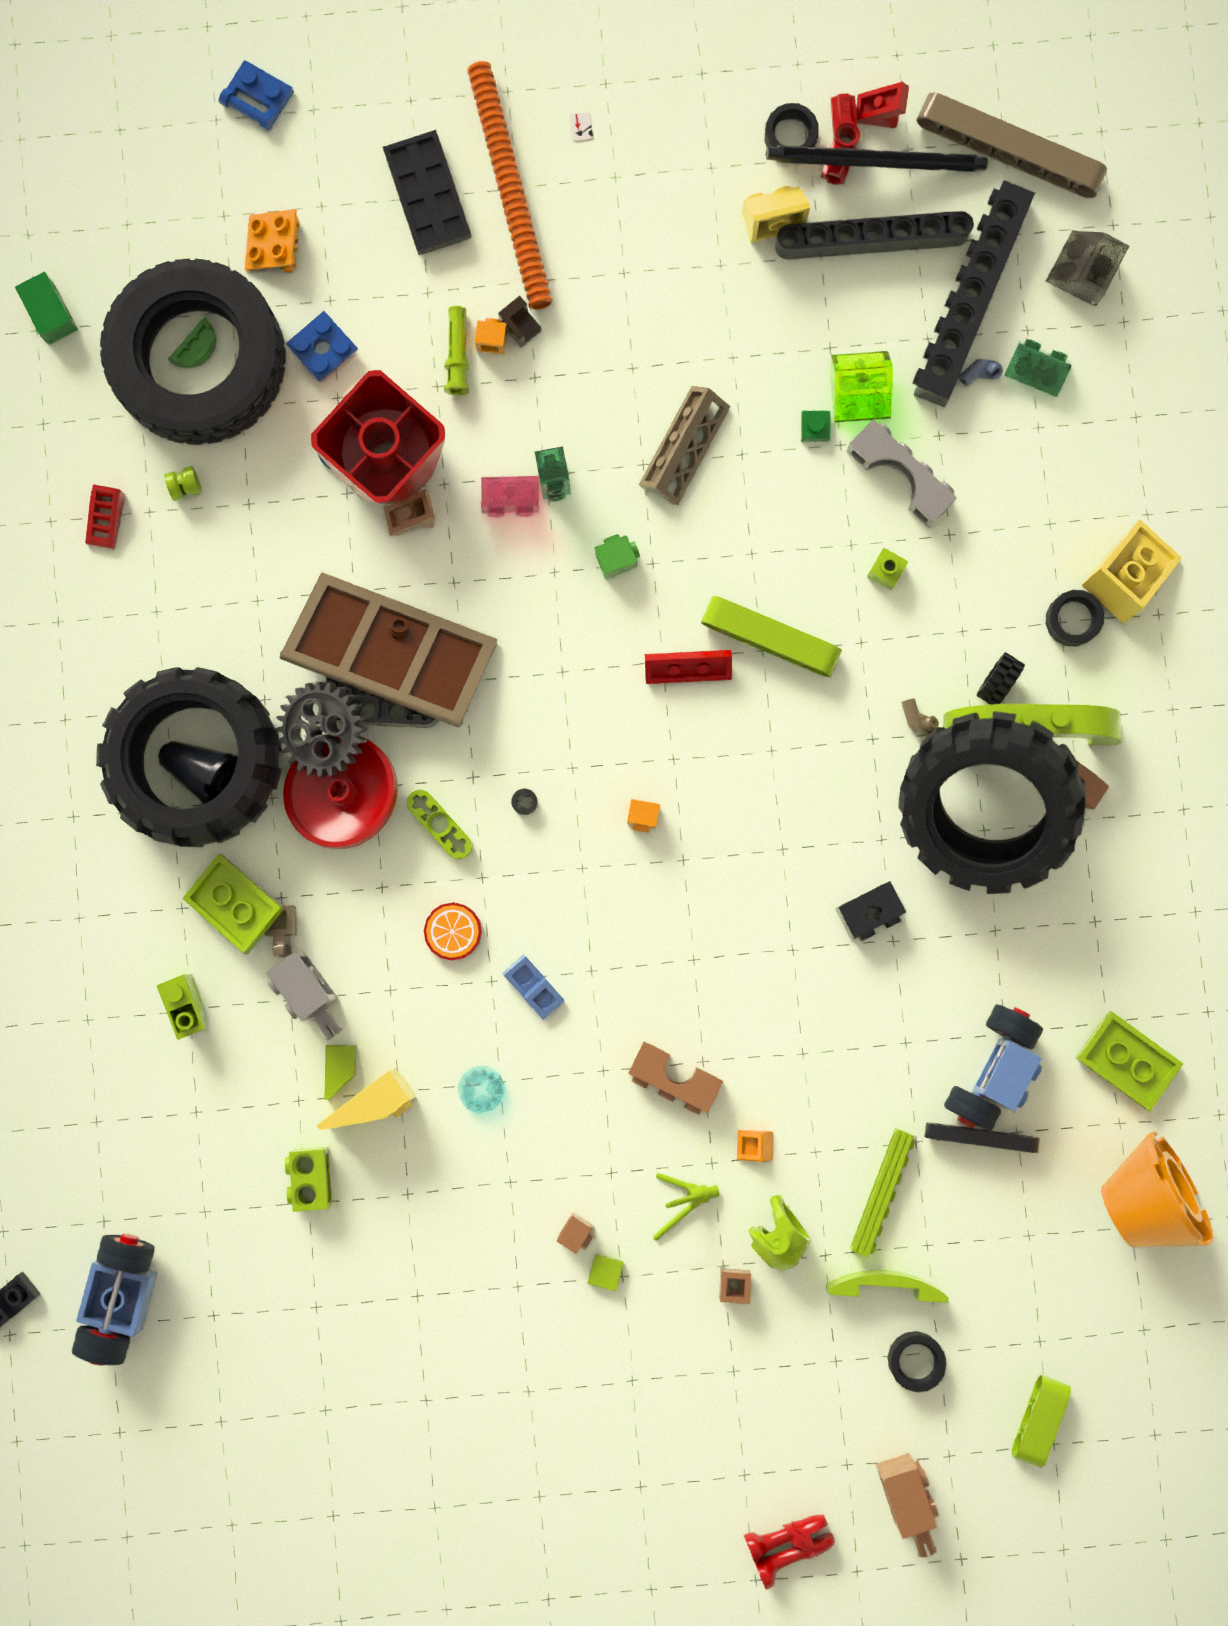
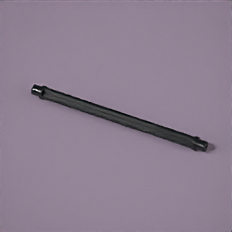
[765,145,988,172]

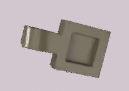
[265,905,297,957]

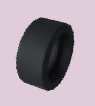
[764,103,819,148]
[1045,590,1104,647]
[887,1331,947,1393]

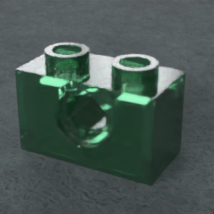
[534,446,571,502]

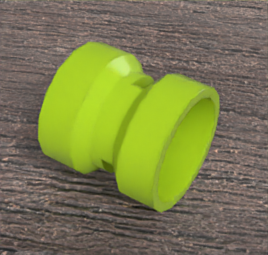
[164,466,202,501]

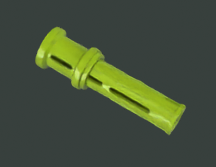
[444,305,470,396]

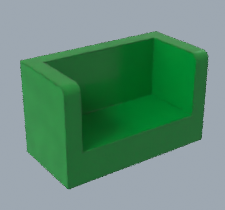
[15,271,79,345]

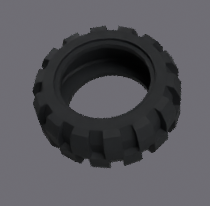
[96,667,282,847]
[898,711,1087,894]

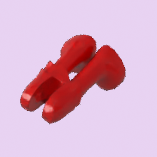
[743,1514,835,1590]

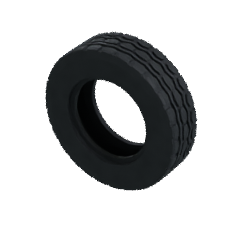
[100,258,286,445]

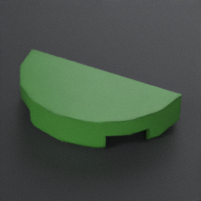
[168,316,216,368]

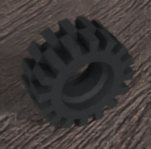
[976,652,1025,704]

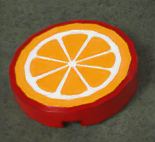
[423,902,482,961]

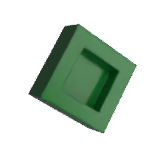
[801,410,830,442]

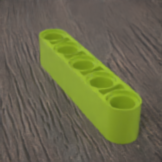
[701,596,842,677]

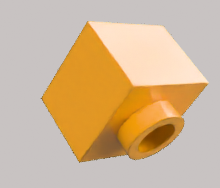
[475,318,508,355]
[627,799,660,833]

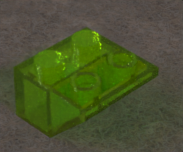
[830,351,893,423]

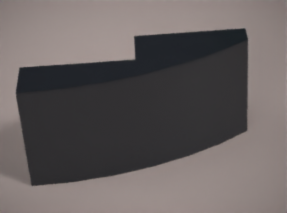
[0,1271,41,1328]

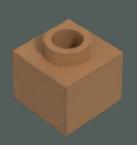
[556,1212,594,1254]
[719,1268,751,1304]

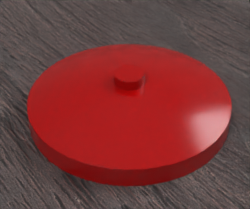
[283,736,398,849]

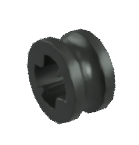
[511,788,538,815]

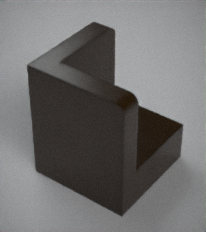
[498,295,542,348]

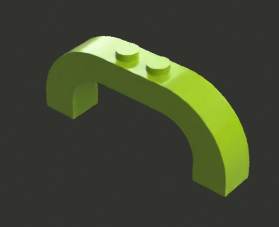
[943,704,1121,745]

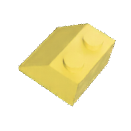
[742,186,810,243]

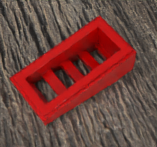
[85,484,125,549]

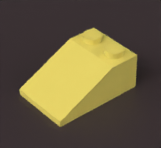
[1081,519,1182,624]
[316,1068,416,1130]

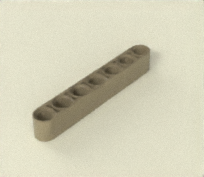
[916,92,1107,198]

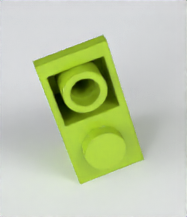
[156,974,206,1040]

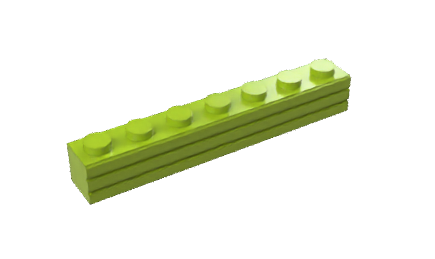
[850,1128,916,1258]

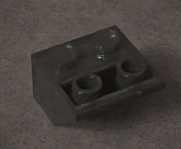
[1046,230,1130,307]

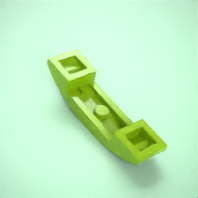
[826,1270,949,1303]

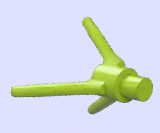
[653,1173,719,1241]

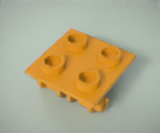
[244,209,300,273]

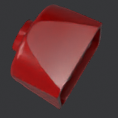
[311,370,445,504]

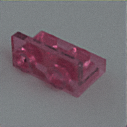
[481,476,539,518]

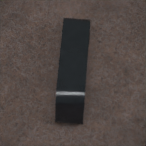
[326,677,439,728]

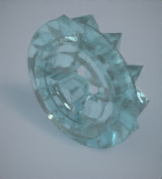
[458,1066,505,1113]

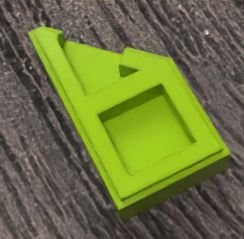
[324,1045,356,1100]

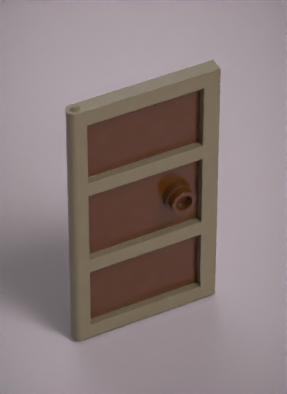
[279,572,498,728]

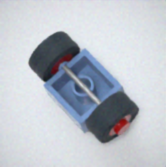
[944,1004,1044,1131]
[71,1233,158,1366]

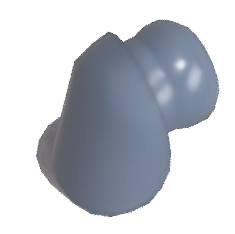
[958,359,1003,387]

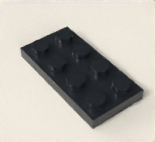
[382,129,472,256]

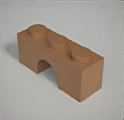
[628,1041,723,1115]

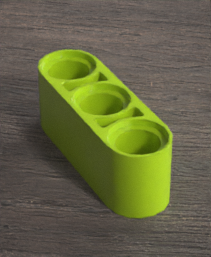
[1011,1375,1071,1468]

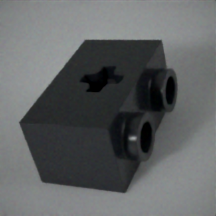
[835,881,907,942]

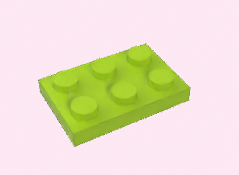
[182,853,284,954]
[1075,1011,1184,1111]

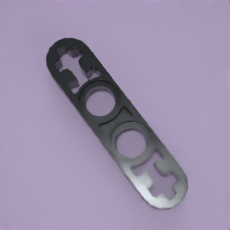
[924,1122,1040,1153]

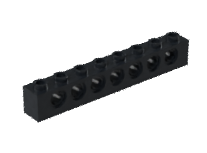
[912,180,1035,408]

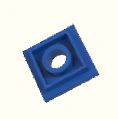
[285,311,358,382]

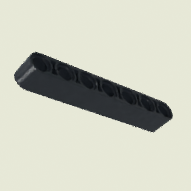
[775,211,974,260]

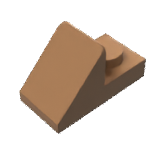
[384,489,435,536]

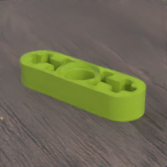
[407,789,473,859]

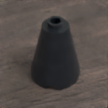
[158,741,238,804]

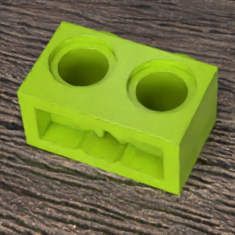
[284,1147,332,1212]

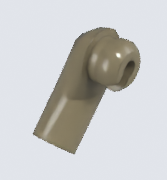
[901,698,939,734]

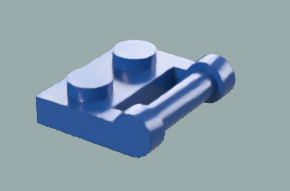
[218,59,294,131]

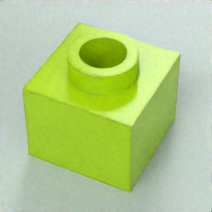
[867,547,909,590]

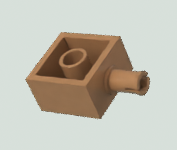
[875,1453,939,1558]

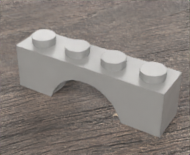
[846,419,957,528]

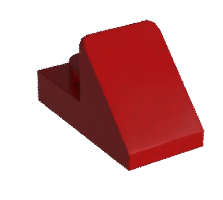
[856,81,909,128]

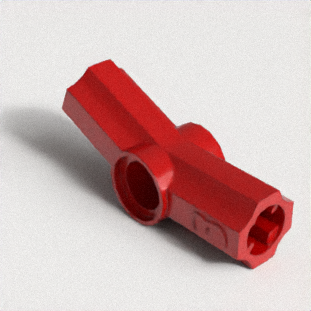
[821,93,860,185]

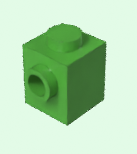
[594,534,640,580]

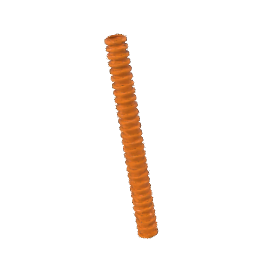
[467,61,553,310]

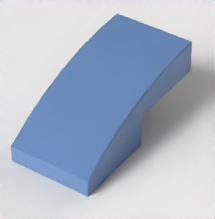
[502,954,565,1020]

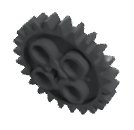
[275,681,368,777]

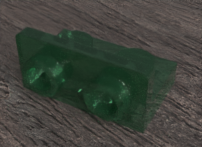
[1004,338,1072,397]

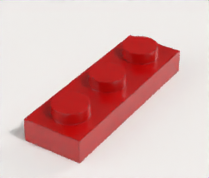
[644,650,732,684]

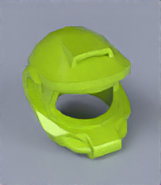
[748,1194,811,1271]

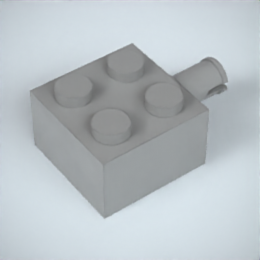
[266,952,343,1041]

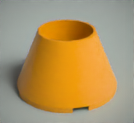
[1101,1131,1214,1247]

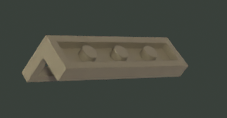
[639,386,731,505]

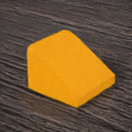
[737,1130,773,1162]

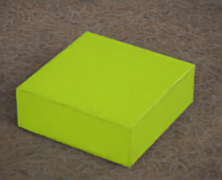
[587,1253,624,1291]

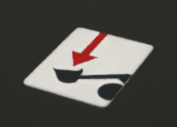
[569,112,594,141]

